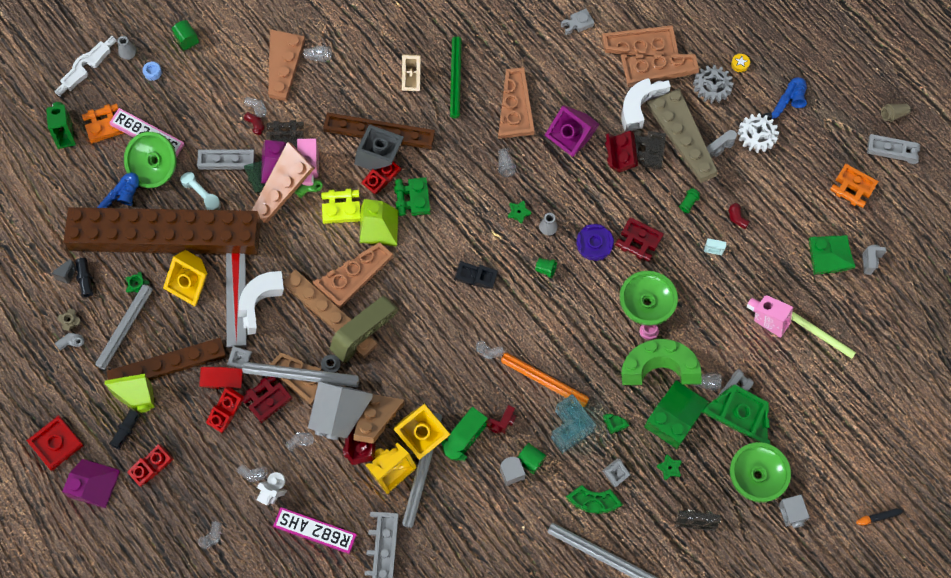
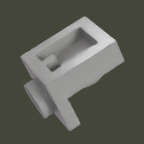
[863,245,886,275]

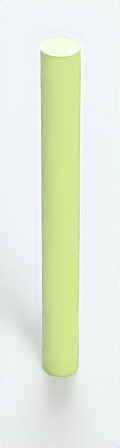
[791,312,856,359]

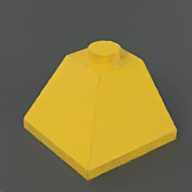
[163,250,208,306]
[394,403,450,460]

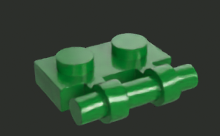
[394,177,430,216]

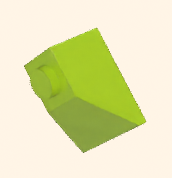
[359,199,398,246]
[105,374,155,413]

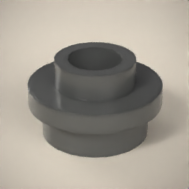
[321,355,341,373]

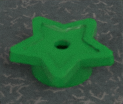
[508,201,532,224]
[125,272,150,293]
[656,455,682,480]

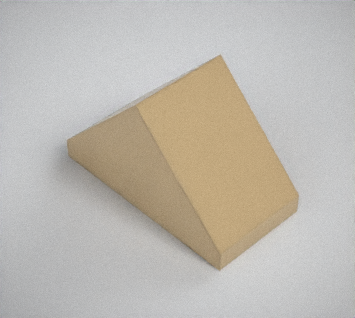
[402,54,421,91]

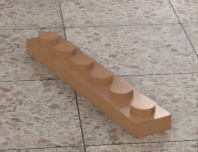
[283,269,378,359]

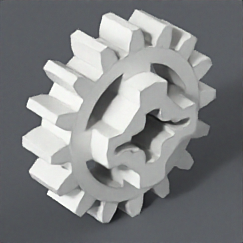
[738,113,779,153]

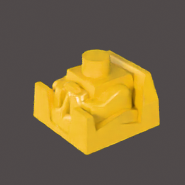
[366,443,417,494]

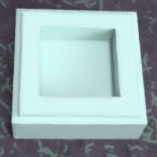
[704,238,726,255]

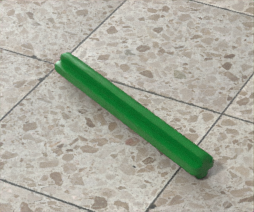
[450,37,462,118]

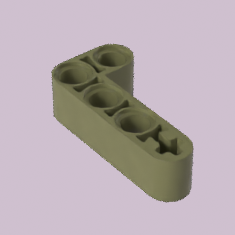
[330,296,399,363]

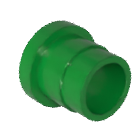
[535,258,557,278]

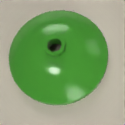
[124,132,176,188]
[620,271,678,325]
[730,442,791,502]

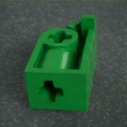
[441,406,488,462]

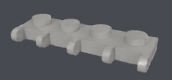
[364,512,399,578]

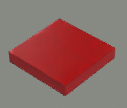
[26,415,84,471]

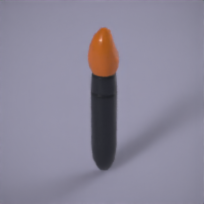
[856,508,903,526]

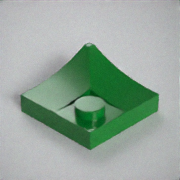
[809,235,855,275]

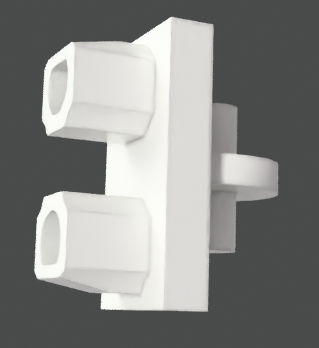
[257,472,287,505]

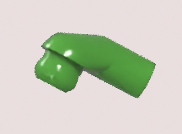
[295,180,323,198]

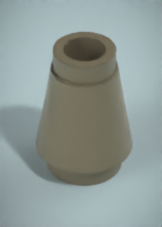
[881,103,910,122]

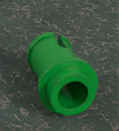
[679,188,700,213]

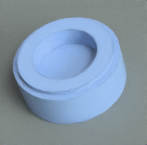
[143,62,162,81]

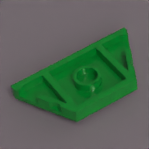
[701,384,770,444]

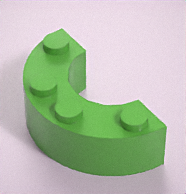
[621,339,702,385]

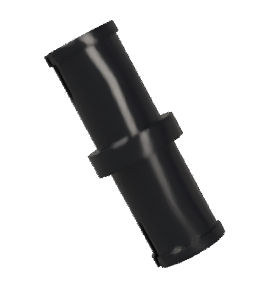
[75,258,94,298]
[109,409,141,450]

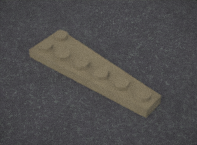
[647,88,717,183]

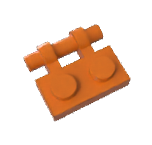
[82,104,124,144]
[830,163,879,208]

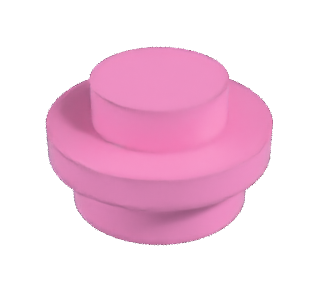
[639,325,659,340]

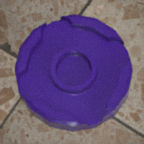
[576,224,614,261]

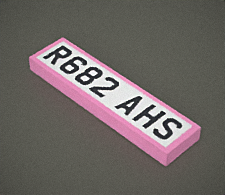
[109,108,184,158]

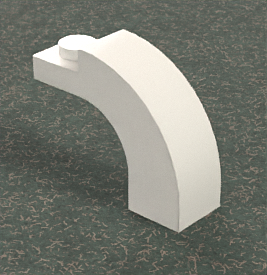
[621,78,671,132]
[238,271,284,335]

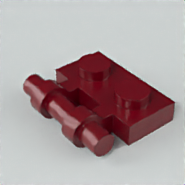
[615,217,664,262]
[243,376,292,423]

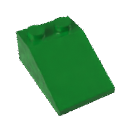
[644,380,709,449]

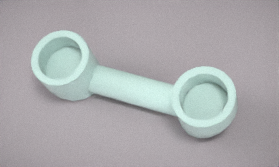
[180,172,221,210]

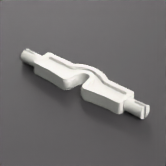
[54,36,117,97]

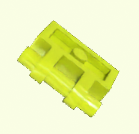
[321,188,360,224]

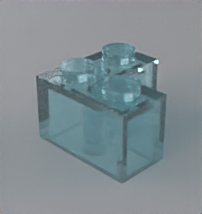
[551,394,596,454]

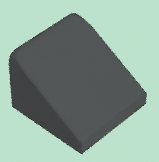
[52,259,77,284]

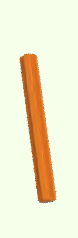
[501,353,589,407]

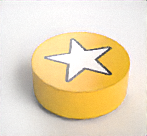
[731,54,750,72]

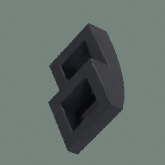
[454,261,498,289]

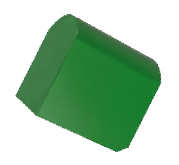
[172,20,199,51]
[517,443,546,475]

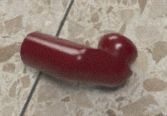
[244,112,265,135]
[728,203,750,229]

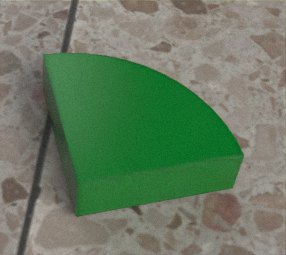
[603,414,629,434]

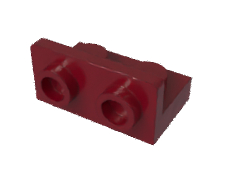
[605,131,638,173]
[343,427,376,465]

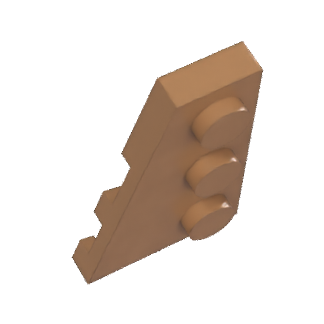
[269,353,323,406]
[354,394,405,444]

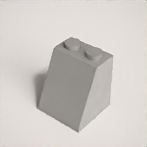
[308,382,373,440]

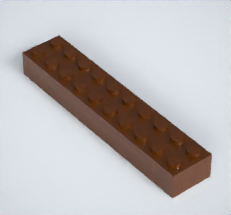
[63,207,261,255]

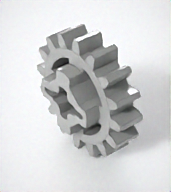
[693,65,734,104]

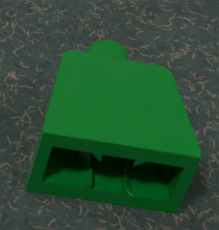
[46,102,76,149]

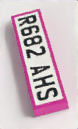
[273,507,357,555]

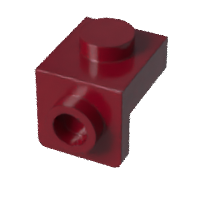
[487,405,517,434]

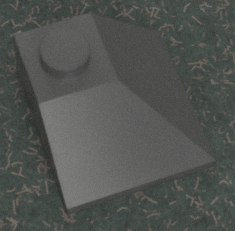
[354,125,404,170]

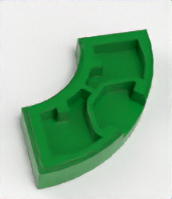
[566,485,623,514]

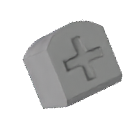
[500,457,525,486]

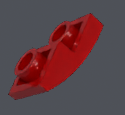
[361,162,402,195]
[199,367,243,390]
[206,387,244,433]
[127,444,174,487]

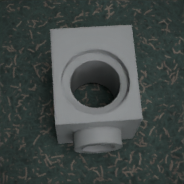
[778,495,809,528]

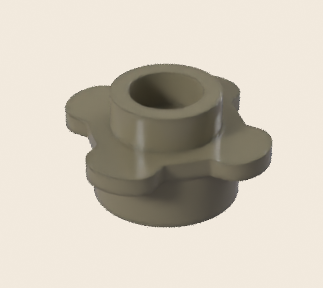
[57,309,81,331]

